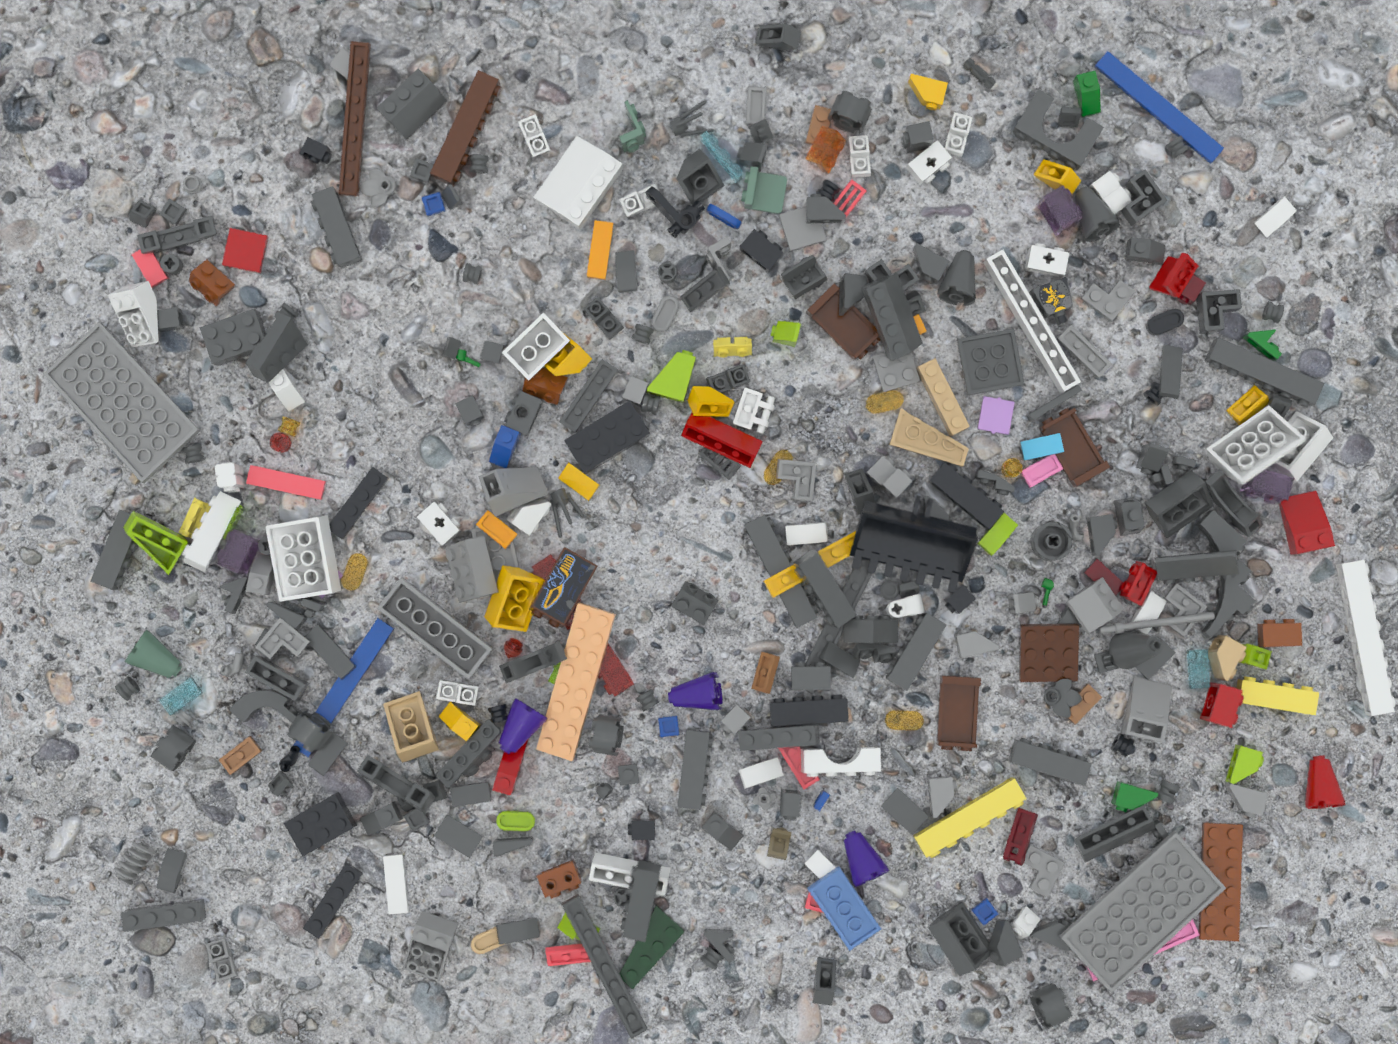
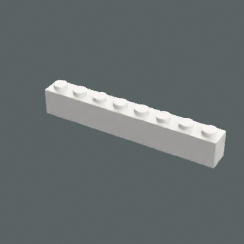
[983,250,1081,394]
[1336,560,1396,716]

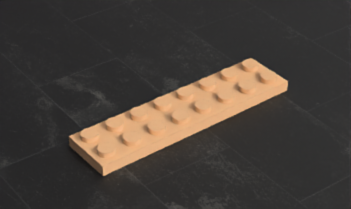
[536,603,616,761]

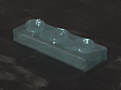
[700,131,743,183]

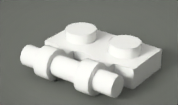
[733,388,775,434]

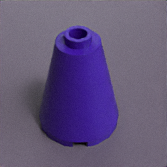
[668,672,723,710]
[499,698,547,754]
[843,830,889,887]

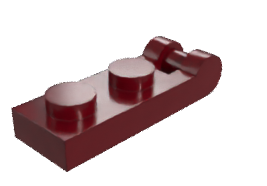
[1003,808,1038,866]

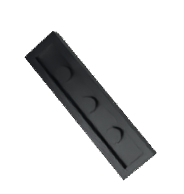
[329,467,389,539]
[303,863,363,939]

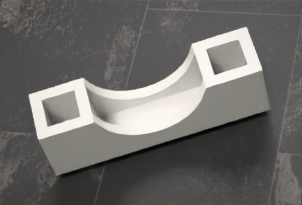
[801,747,881,777]

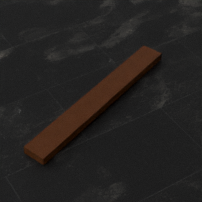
[338,41,371,197]

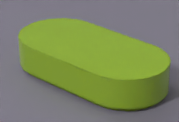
[496,810,535,831]

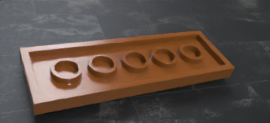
[1198,822,1243,941]

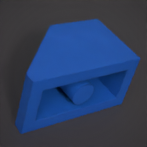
[489,425,521,468]

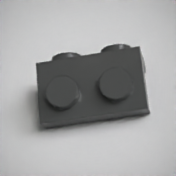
[781,255,828,299]
[671,581,718,625]

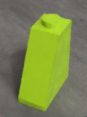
[647,350,696,403]

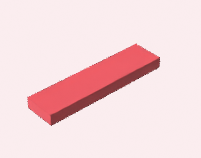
[246,465,326,500]

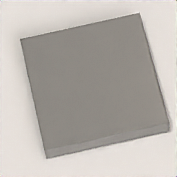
[779,207,827,252]

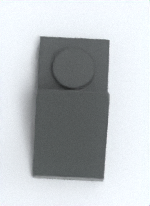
[219,577,248,614]
[703,929,735,964]

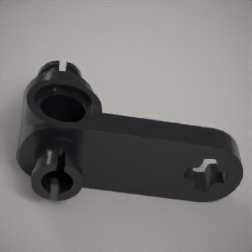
[645,186,705,238]

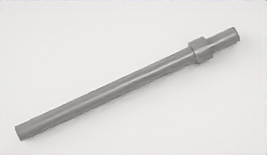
[1099,612,1215,634]

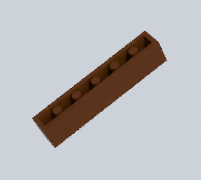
[430,70,502,186]

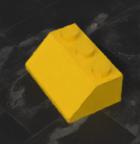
[484,565,545,632]

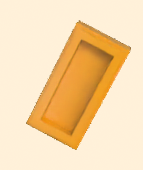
[476,510,518,549]

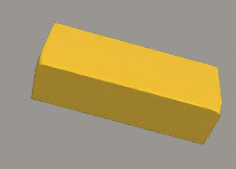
[1226,385,1269,426]
[558,462,600,501]

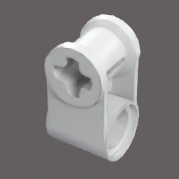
[886,594,925,618]

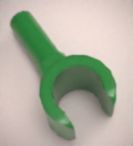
[456,349,481,368]
[1041,578,1054,606]

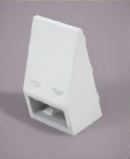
[108,281,158,348]

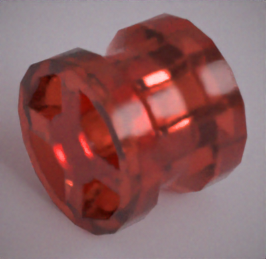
[269,433,292,453]

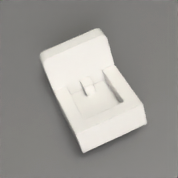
[1010,906,1041,940]

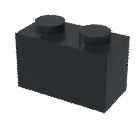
[739,229,784,274]

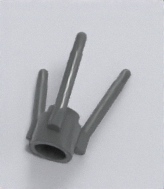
[670,100,714,138]
[550,488,585,538]

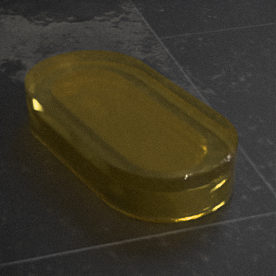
[865,390,904,414]
[763,450,793,485]
[341,553,368,591]
[885,710,924,730]

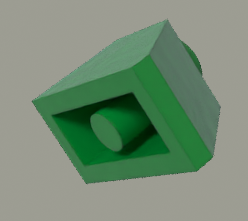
[1073,70,1101,117]
[1111,781,1158,812]

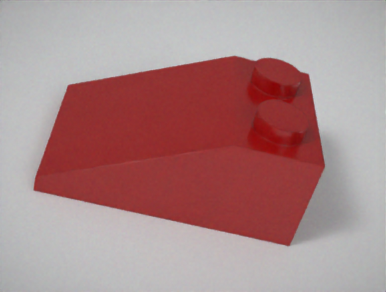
[1278,491,1335,555]

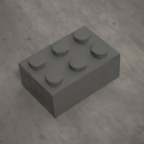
[199,309,266,366]

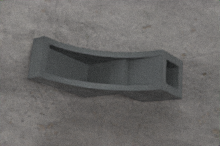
[1205,469,1263,537]

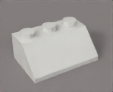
[502,313,570,381]
[1272,411,1333,482]

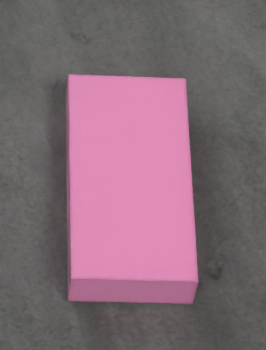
[1020,454,1063,488]

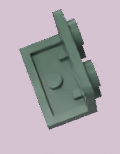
[619,100,646,153]
[741,166,787,214]

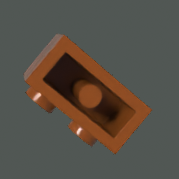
[1257,619,1302,647]
[537,859,582,899]

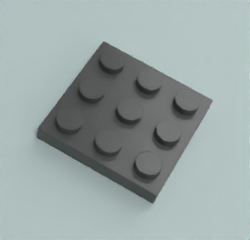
[957,328,1025,396]

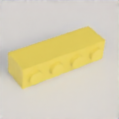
[1236,676,1319,715]

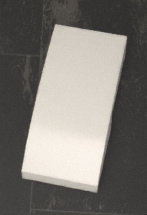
[944,112,973,157]
[518,114,550,157]
[849,135,871,178]
[619,184,660,217]
[1254,196,1297,238]
[785,522,828,545]
[1131,591,1167,634]
[436,680,478,706]
[739,757,784,789]
[804,850,837,879]

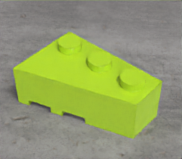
[123,511,188,575]

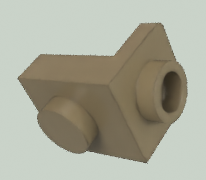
[767,828,792,860]

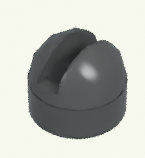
[597,783,614,800]

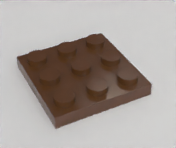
[1019,624,1079,682]

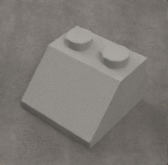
[1066,577,1124,634]

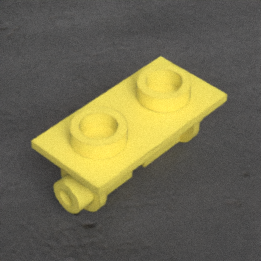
[713,337,752,358]
[178,498,211,538]

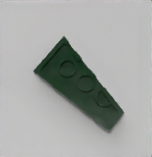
[619,905,685,989]

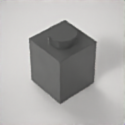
[157,307,184,332]
[455,395,485,427]

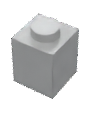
[622,375,649,406]
[721,704,751,734]

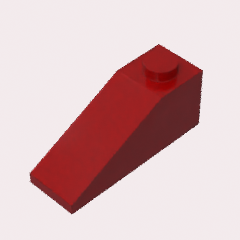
[492,739,529,796]

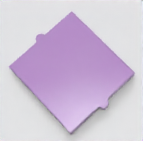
[977,396,1015,435]

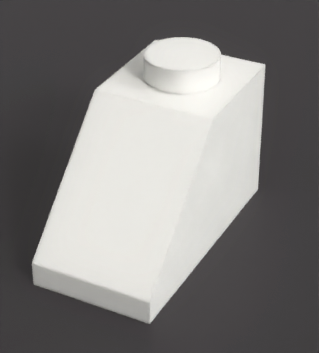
[269,368,306,412]

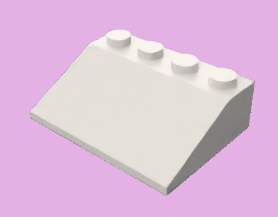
[533,136,623,230]
[1206,405,1306,485]
[265,515,341,602]

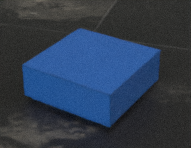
[421,192,446,216]
[658,716,680,737]
[813,790,830,811]
[971,898,999,926]

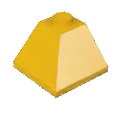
[544,331,592,376]

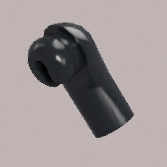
[279,745,300,772]

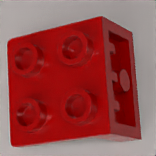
[1149,252,1198,298]

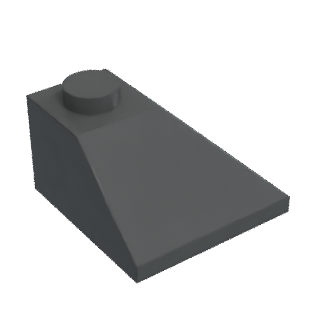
[676,149,725,205]

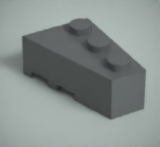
[246,312,308,383]

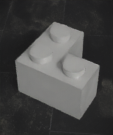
[865,456,912,500]

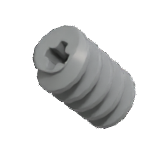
[114,842,155,885]

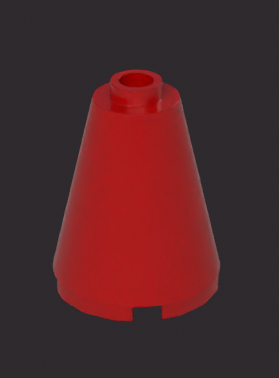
[1305,755,1345,809]

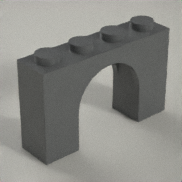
[1012,89,1104,170]

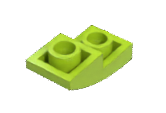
[977,513,1018,556]

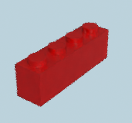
[681,413,763,468]

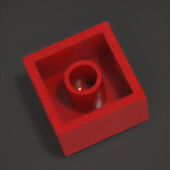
[1200,682,1244,728]

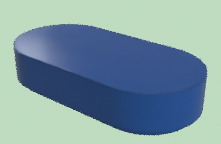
[706,204,742,230]

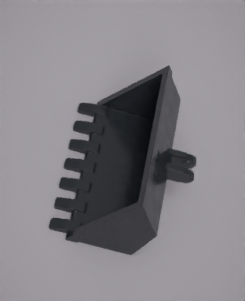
[849,495,979,593]

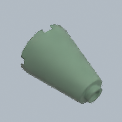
[124,630,182,678]

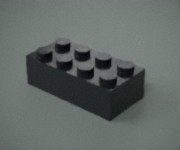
[564,401,650,475]

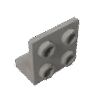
[706,236,731,287]

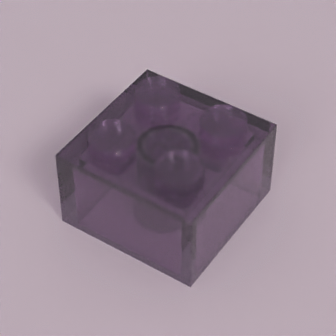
[1037,185,1083,237]
[1240,469,1294,504]
[217,529,260,574]

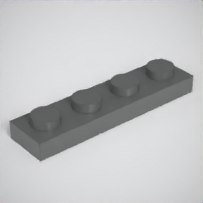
[559,359,618,433]

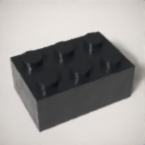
[284,792,357,857]

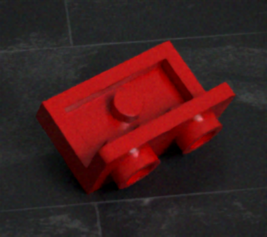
[1120,561,1157,606]

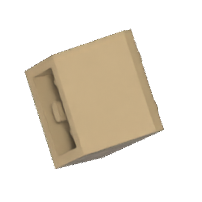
[1207,635,1247,681]

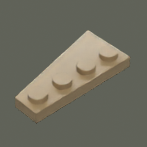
[889,408,969,467]

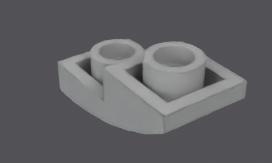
[206,938,238,982]

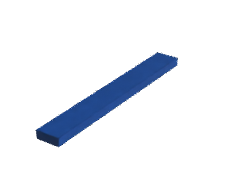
[1094,51,1224,164]
[294,618,395,757]

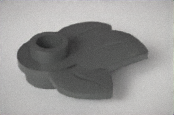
[1044,679,1082,718]

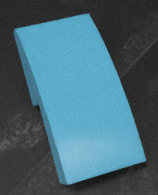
[1020,433,1064,461]

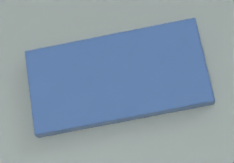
[807,866,881,951]

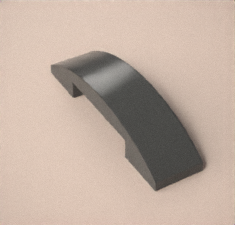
[137,215,217,254]

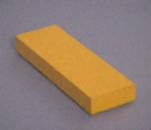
[587,220,614,280]

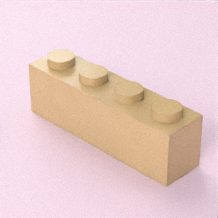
[916,358,970,437]

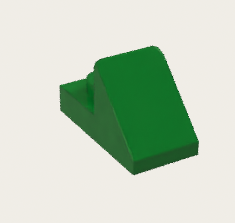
[1242,329,1282,361]

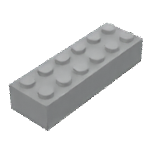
[377,578,495,680]

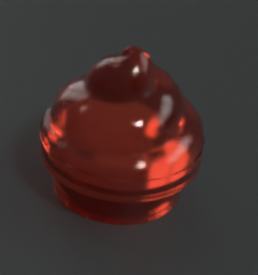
[504,638,523,658]

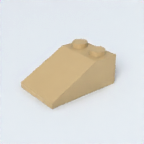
[383,691,439,763]

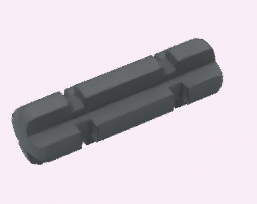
[963,58,996,89]

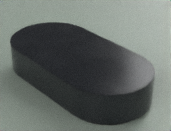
[1146,309,1184,336]

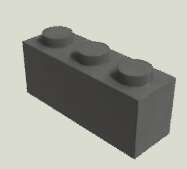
[245,655,310,701]

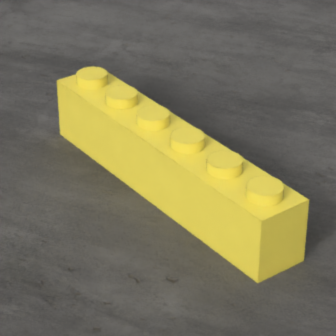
[913,777,1027,858]

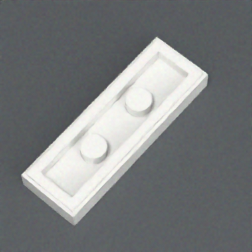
[383,854,409,915]

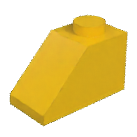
[908,74,948,111]
[1033,159,1082,196]
[687,386,734,417]
[439,701,481,741]

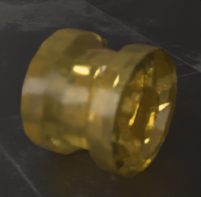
[277,416,300,437]
[1001,458,1023,478]

